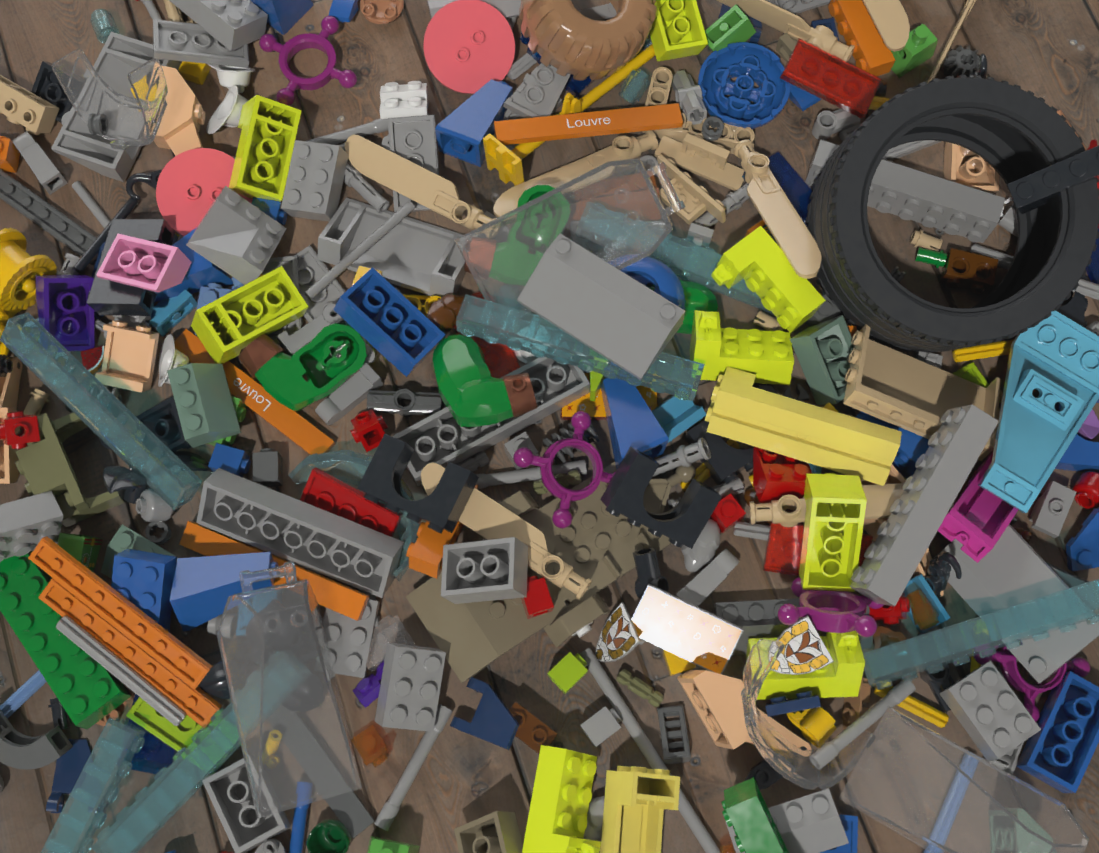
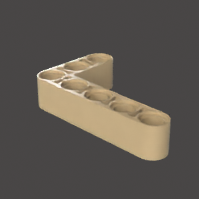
[642,67,755,154]

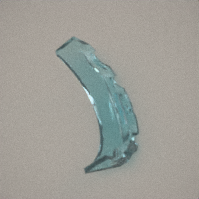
[289,450,420,582]

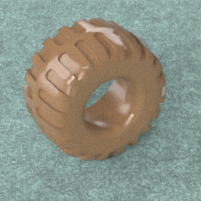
[519,0,657,80]

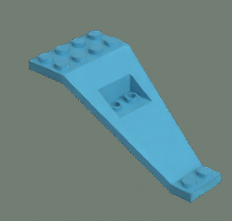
[978,311,1099,513]

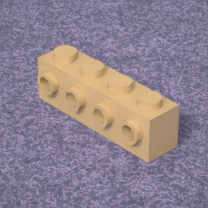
[0,75,59,135]

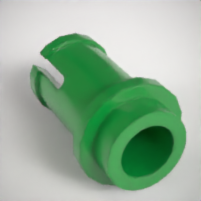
[915,247,947,268]

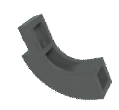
[0,709,73,770]

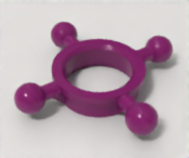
[259,16,357,106]
[513,411,616,528]
[778,577,884,637]
[973,644,1090,722]

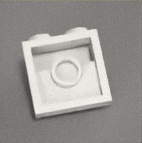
[380,81,428,119]

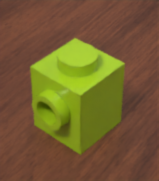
[547,652,588,695]

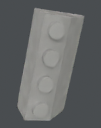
[726,788,849,853]

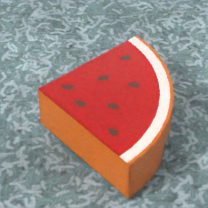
[80,346,105,376]

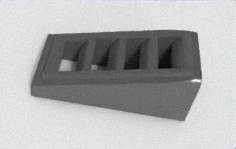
[657,705,691,765]

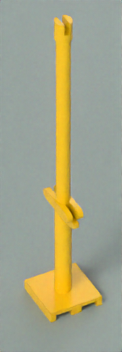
[483,44,655,186]

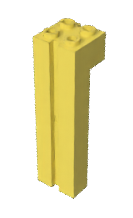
[705,366,902,486]
[600,766,680,853]

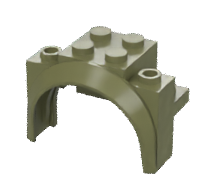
[15,409,124,527]

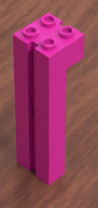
[938,450,1018,563]

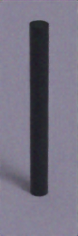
[73,197,138,273]

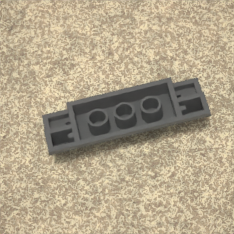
[715,595,873,656]

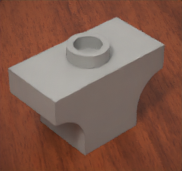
[1029,481,1076,538]

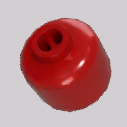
[1072,472,1099,508]

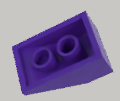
[36,275,95,352]

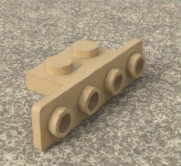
[654,133,746,191]
[657,154,726,225]

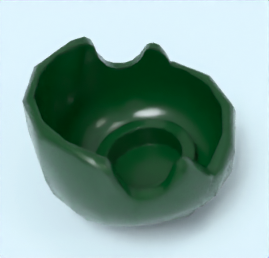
[306,819,351,853]

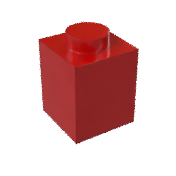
[710,493,746,534]
[521,576,554,619]

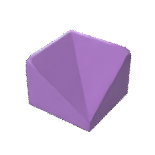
[1077,409,1099,441]

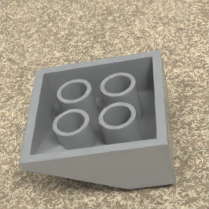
[186,186,287,285]

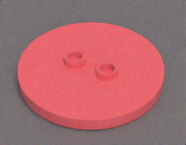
[423,0,515,94]
[156,148,253,237]

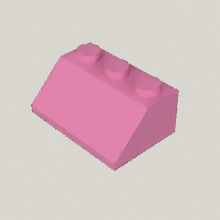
[96,234,192,293]

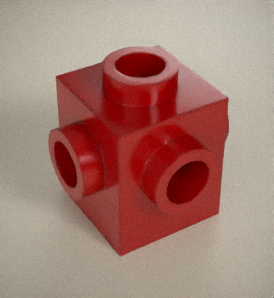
[350,409,388,452]
[0,411,40,449]
[869,593,910,624]

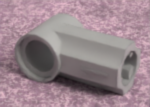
[812,108,860,140]

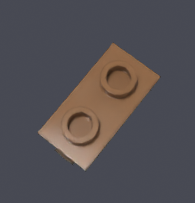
[842,677,871,732]

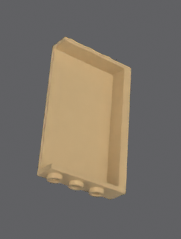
[843,324,1002,461]

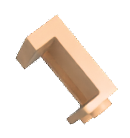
[94,320,159,393]

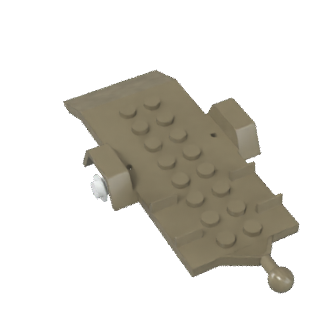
[406,462,696,683]

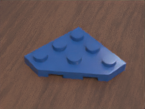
[1066,508,1099,571]

